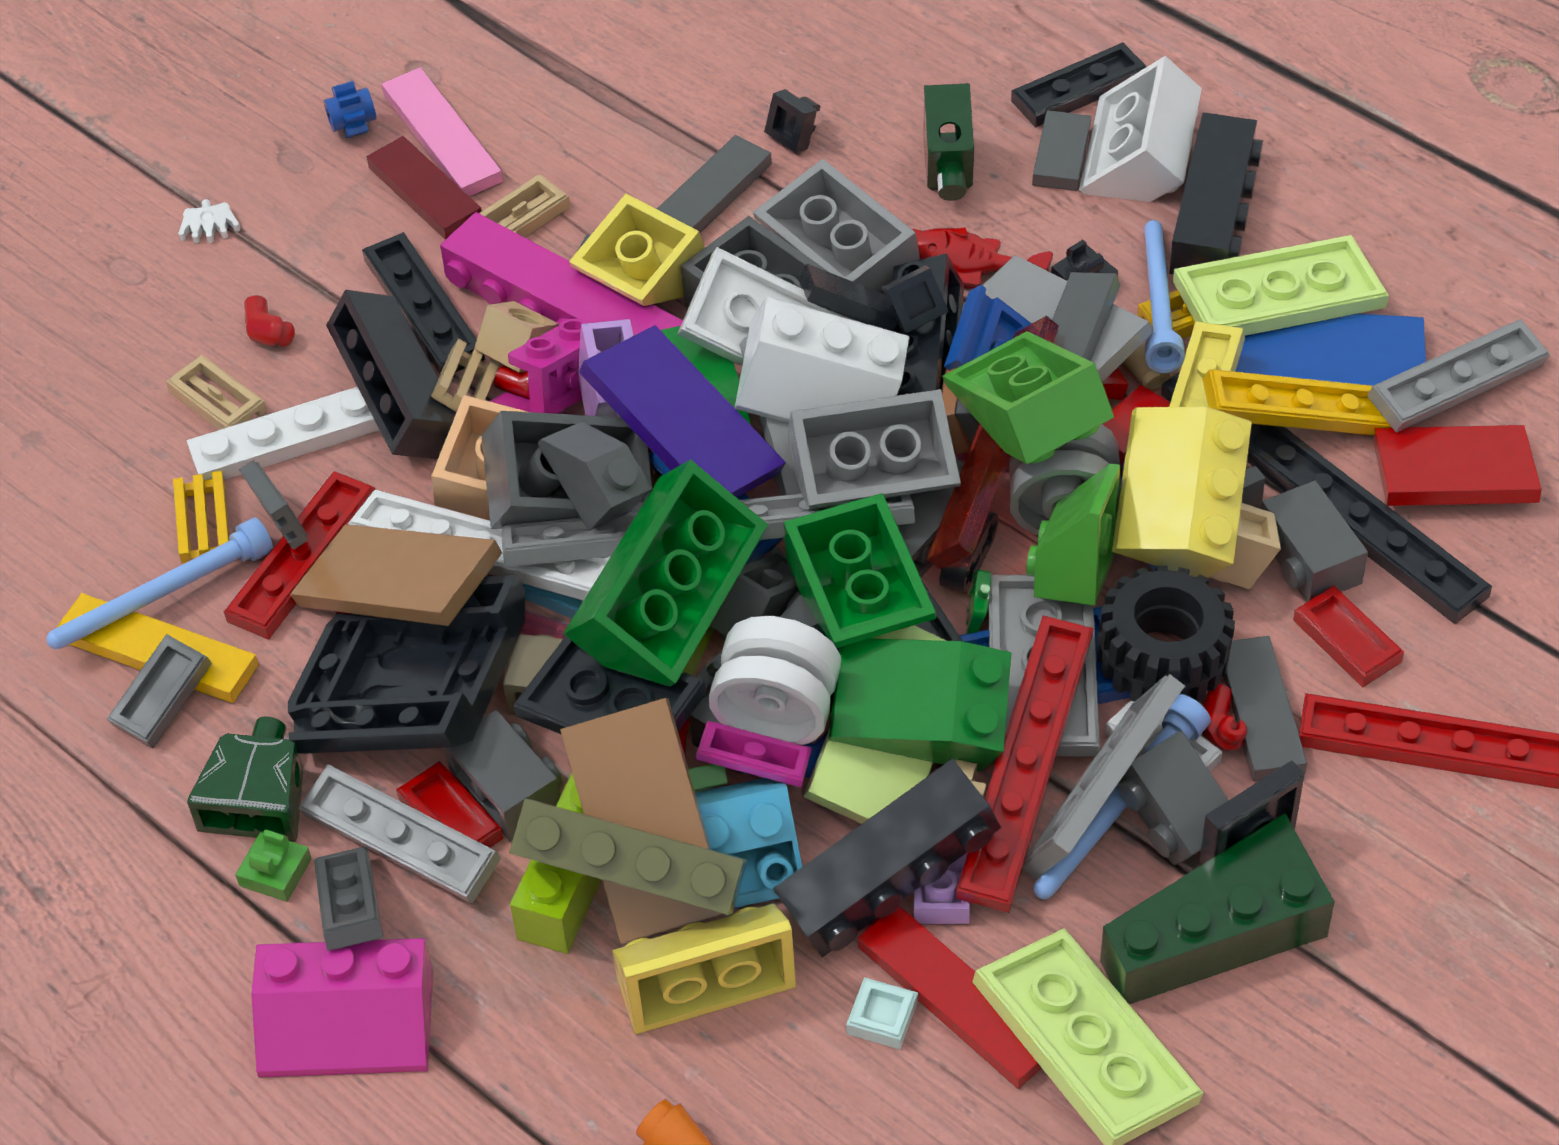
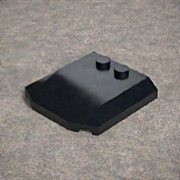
[288,575,525,754]

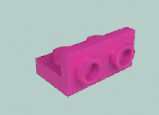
[508,319,587,414]

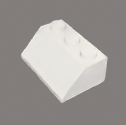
[1079,56,1202,202]
[735,296,909,423]

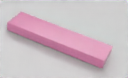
[381,67,503,197]

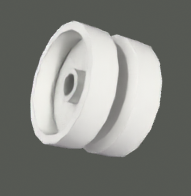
[709,616,841,745]

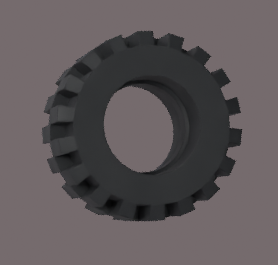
[1097,566,1235,702]

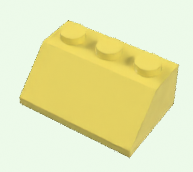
[1112,406,1252,578]
[612,904,796,1035]

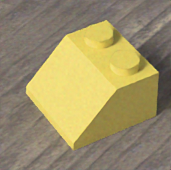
[569,193,705,306]

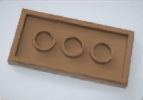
[290,524,502,626]
[560,698,723,944]

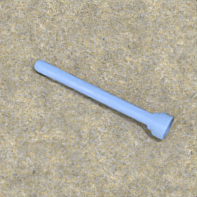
[1144,220,1185,373]
[46,517,273,649]
[1033,694,1211,900]

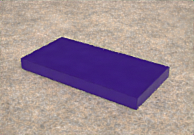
[579,325,786,498]

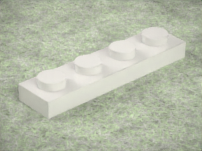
[186,387,380,480]

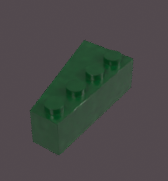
[1100,813,1335,1005]

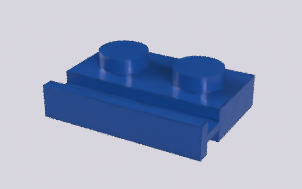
[944,285,1033,371]

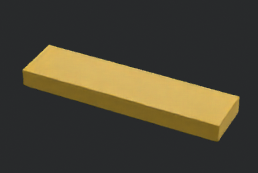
[1202,369,1392,435]
[56,593,259,703]

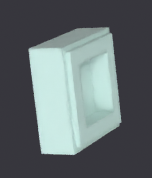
[846,977,918,1050]

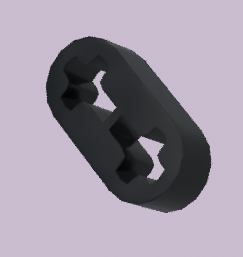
[939,506,998,594]

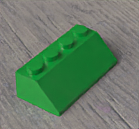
[563,459,769,686]

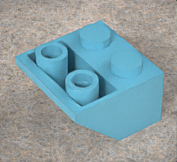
[695,778,802,908]

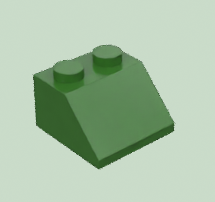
[1026,464,1120,605]

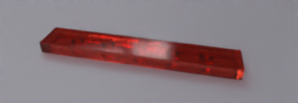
[927,315,1059,569]

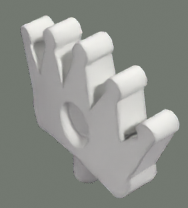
[178,199,241,244]

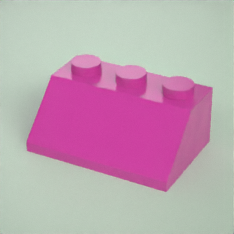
[251,938,434,1077]

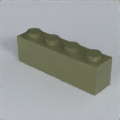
[509,798,747,915]

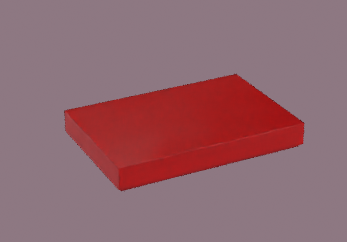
[1373,425,1542,506]

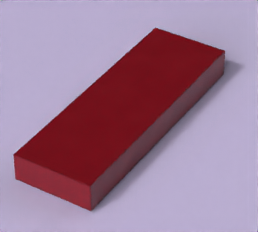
[366,136,482,240]

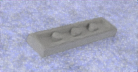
[1367,319,1550,433]
[298,764,501,904]

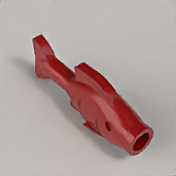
[912,227,1053,289]

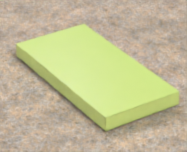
[1173,235,1389,336]
[803,625,946,824]
[973,928,1203,1145]

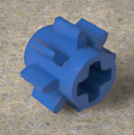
[323,81,377,138]

